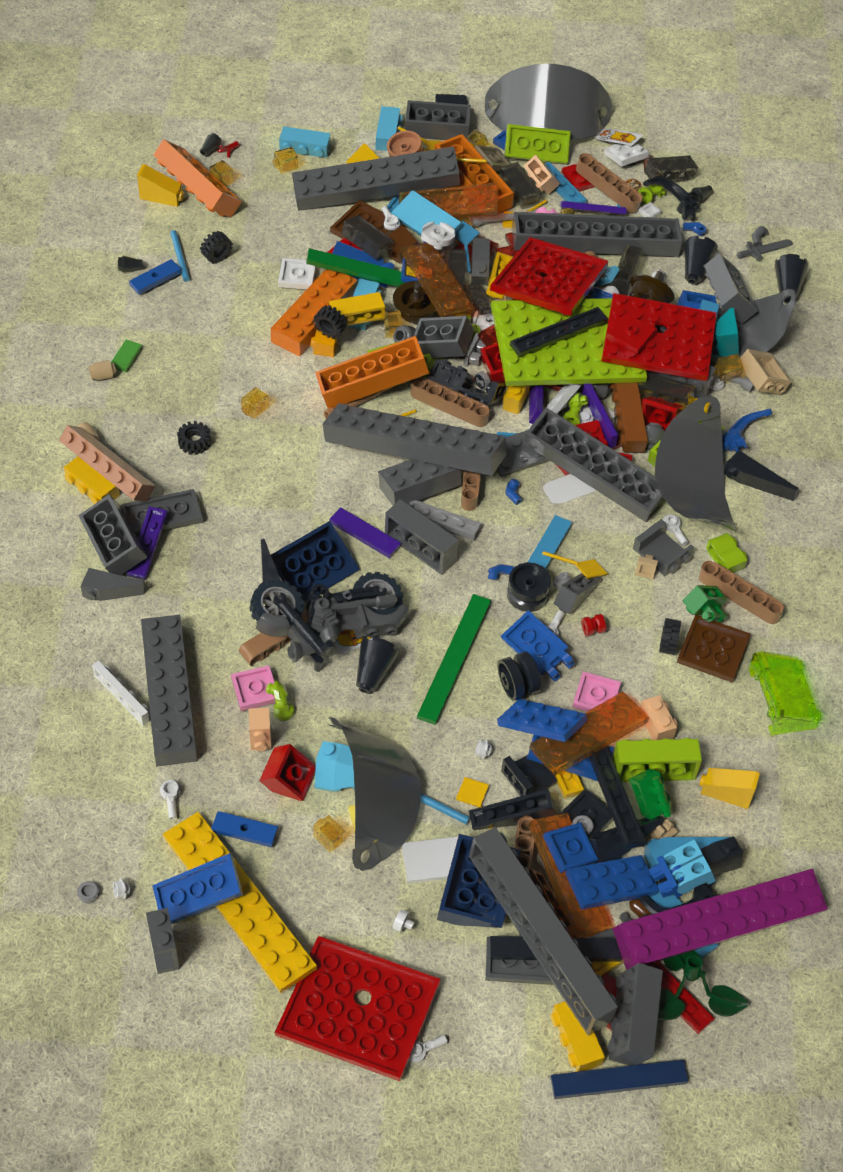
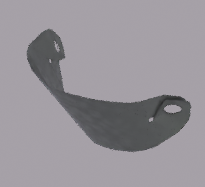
[485,64,612,140]
[658,289,796,367]
[655,395,738,532]
[328,716,421,871]

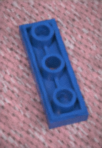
[129,259,182,295]
[211,811,278,848]

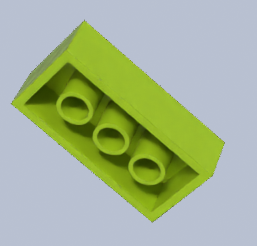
[613,738,702,782]

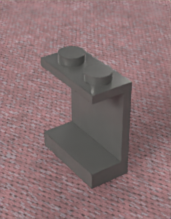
[633,519,694,576]
[146,908,179,974]

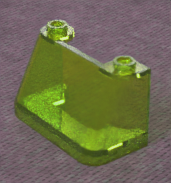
[748,651,821,736]

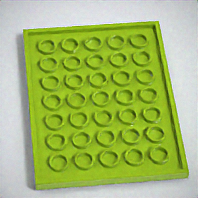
[491,298,647,386]

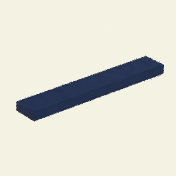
[550,1060,688,1099]

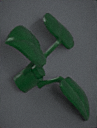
[658,951,749,1021]

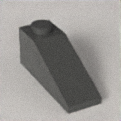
[471,238,490,286]
[81,568,145,601]
[553,573,603,614]

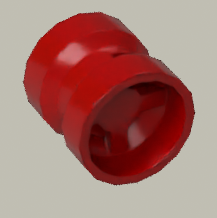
[581,613,606,637]

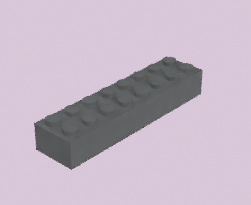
[524,407,664,522]
[141,614,197,767]

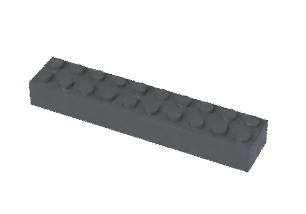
[292,146,460,211]
[512,212,682,256]
[323,403,507,476]
[469,827,618,1036]

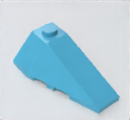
[315,741,354,792]

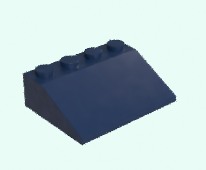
[271,521,359,602]
[437,834,521,928]

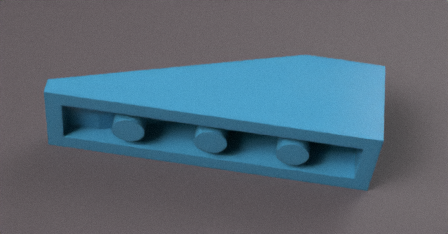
[644,837,729,868]

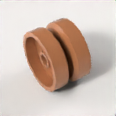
[387,131,424,157]

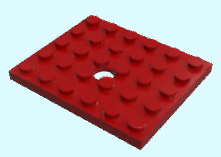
[490,237,609,316]
[601,293,717,381]
[275,936,440,1082]

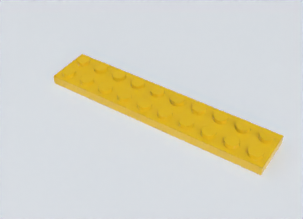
[163,812,317,994]

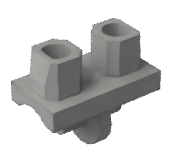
[463,333,488,367]

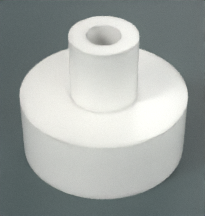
[393,909,415,933]

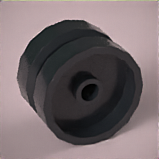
[507,562,551,612]
[497,651,541,701]

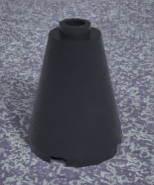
[685,236,718,284]
[774,254,809,303]
[356,636,399,694]

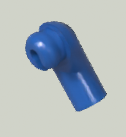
[683,222,707,236]
[505,479,523,505]
[488,564,514,580]

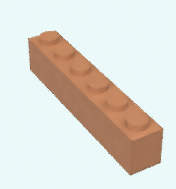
[59,425,155,502]

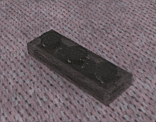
[464,282,493,315]

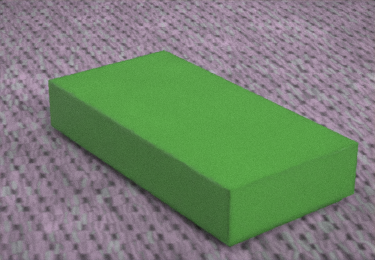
[111,339,142,373]

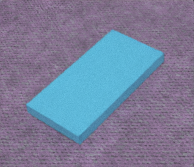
[391,190,462,236]

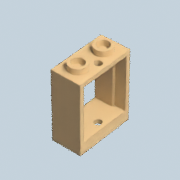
[737,349,791,395]

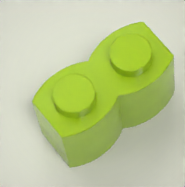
[706,533,747,573]

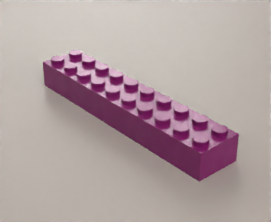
[612,868,828,970]

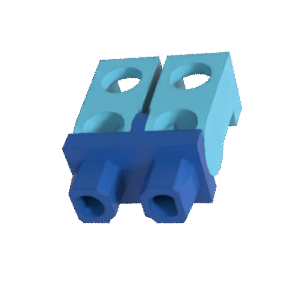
[649,839,716,898]

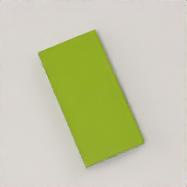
[504,124,571,164]

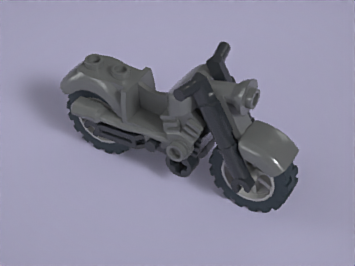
[250,572,409,672]

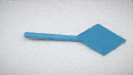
[455,221,480,273]

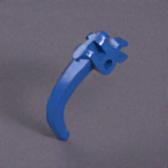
[722,408,773,452]

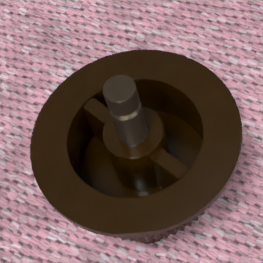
[629,271,675,303]
[393,281,441,325]

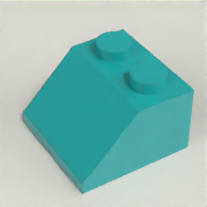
[713,308,739,359]

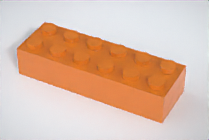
[434,134,514,216]
[153,139,242,217]
[270,269,358,357]
[315,336,429,408]

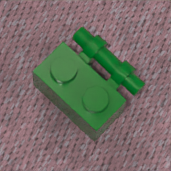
[682,585,728,622]
[629,769,672,820]

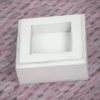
[638,202,662,218]

